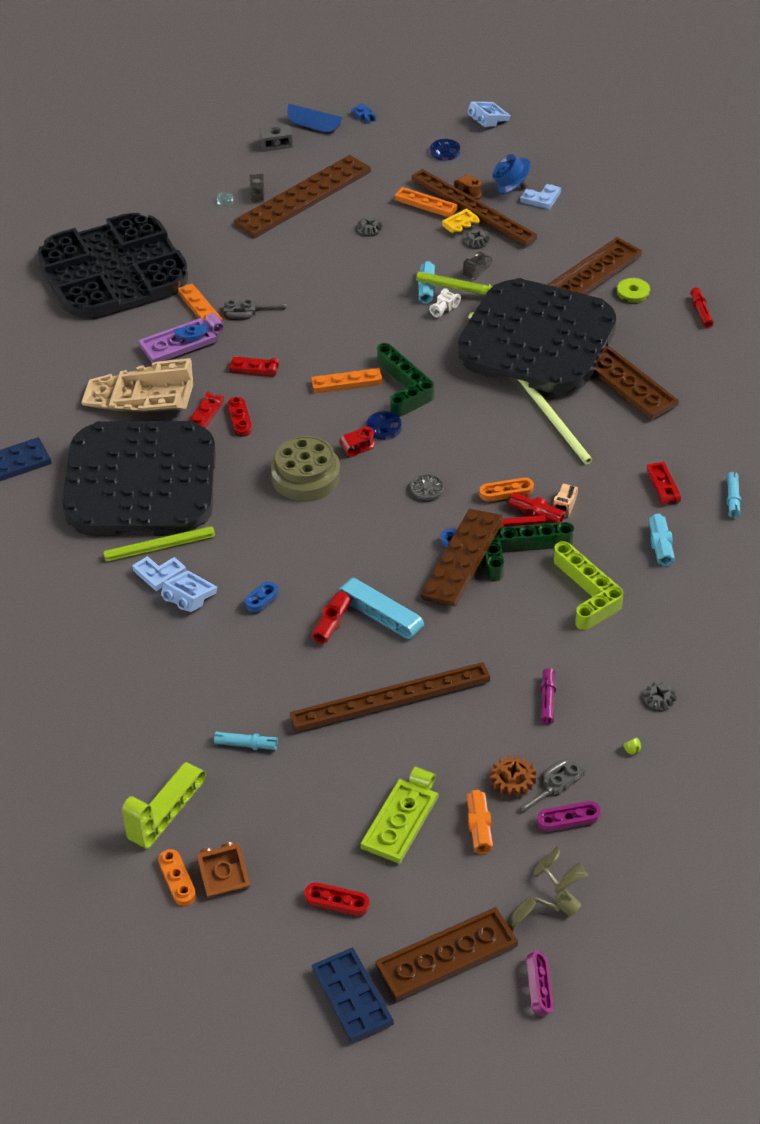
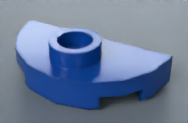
[174,323,208,342]

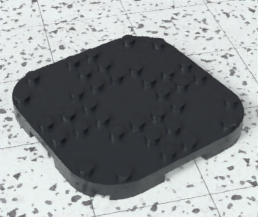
[38,213,188,319]
[458,278,616,394]
[62,421,216,536]

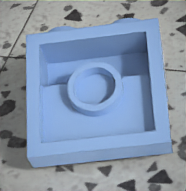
[467,102,511,128]
[161,571,217,612]

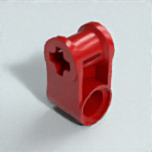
[339,427,375,457]

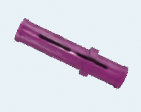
[540,668,557,725]

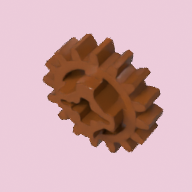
[490,755,536,798]

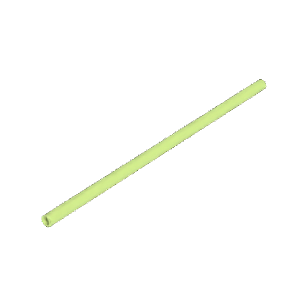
[468,312,592,465]

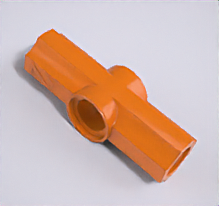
[467,790,493,855]

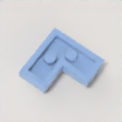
[520,184,561,210]
[132,556,186,591]

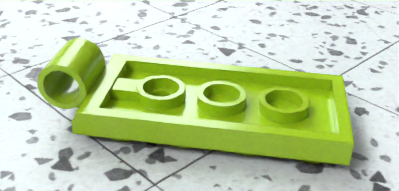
[361,767,439,864]

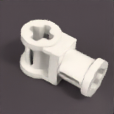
[429,288,461,318]

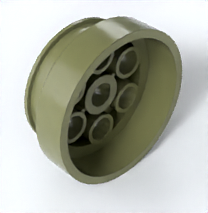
[271,436,341,501]

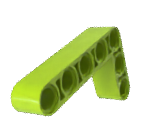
[554,541,624,630]
[122,762,206,849]

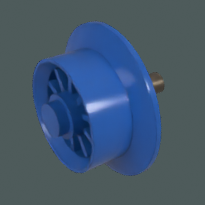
[492,154,531,194]

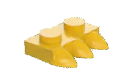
[442,209,479,233]

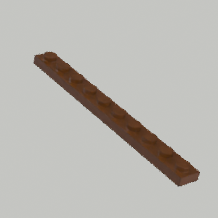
[412,169,537,246]
[290,662,490,732]

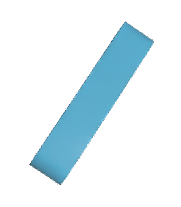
[337,578,424,639]

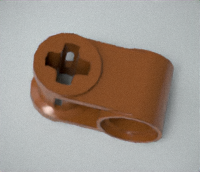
[454,174,482,200]

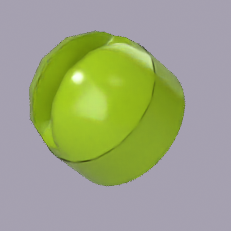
[623,738,641,755]

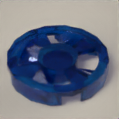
[430,139,460,160]
[366,411,402,440]

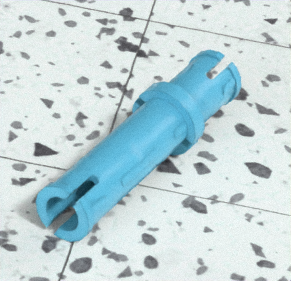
[726,472,742,518]
[214,731,278,751]

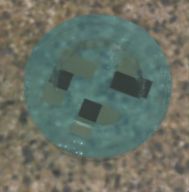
[217,192,233,206]

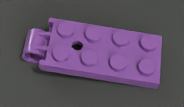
[138,313,225,363]

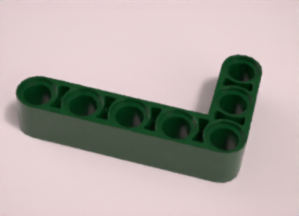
[377,343,434,417]
[483,522,574,581]

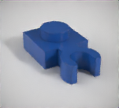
[351,104,376,124]

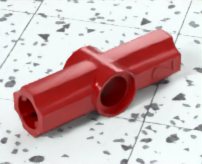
[508,492,566,523]
[312,591,351,645]

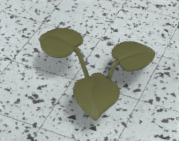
[508,847,588,932]

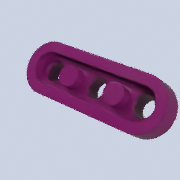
[537,801,601,832]
[526,950,554,1016]

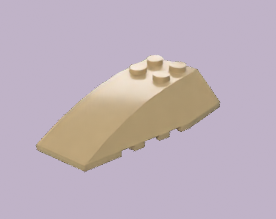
[81,358,193,412]

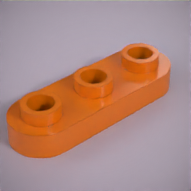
[479,478,534,502]
[158,849,196,907]

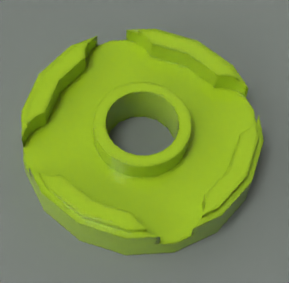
[617,278,650,303]

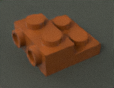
[197,842,251,898]

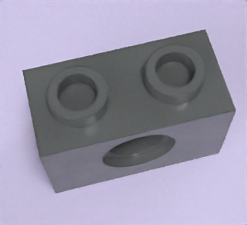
[259,125,293,152]

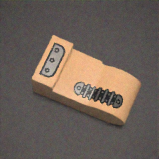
[553,483,578,518]

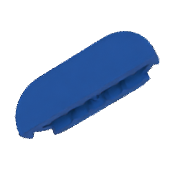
[287,104,343,132]

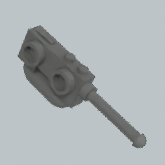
[224,299,287,319]
[520,760,585,812]

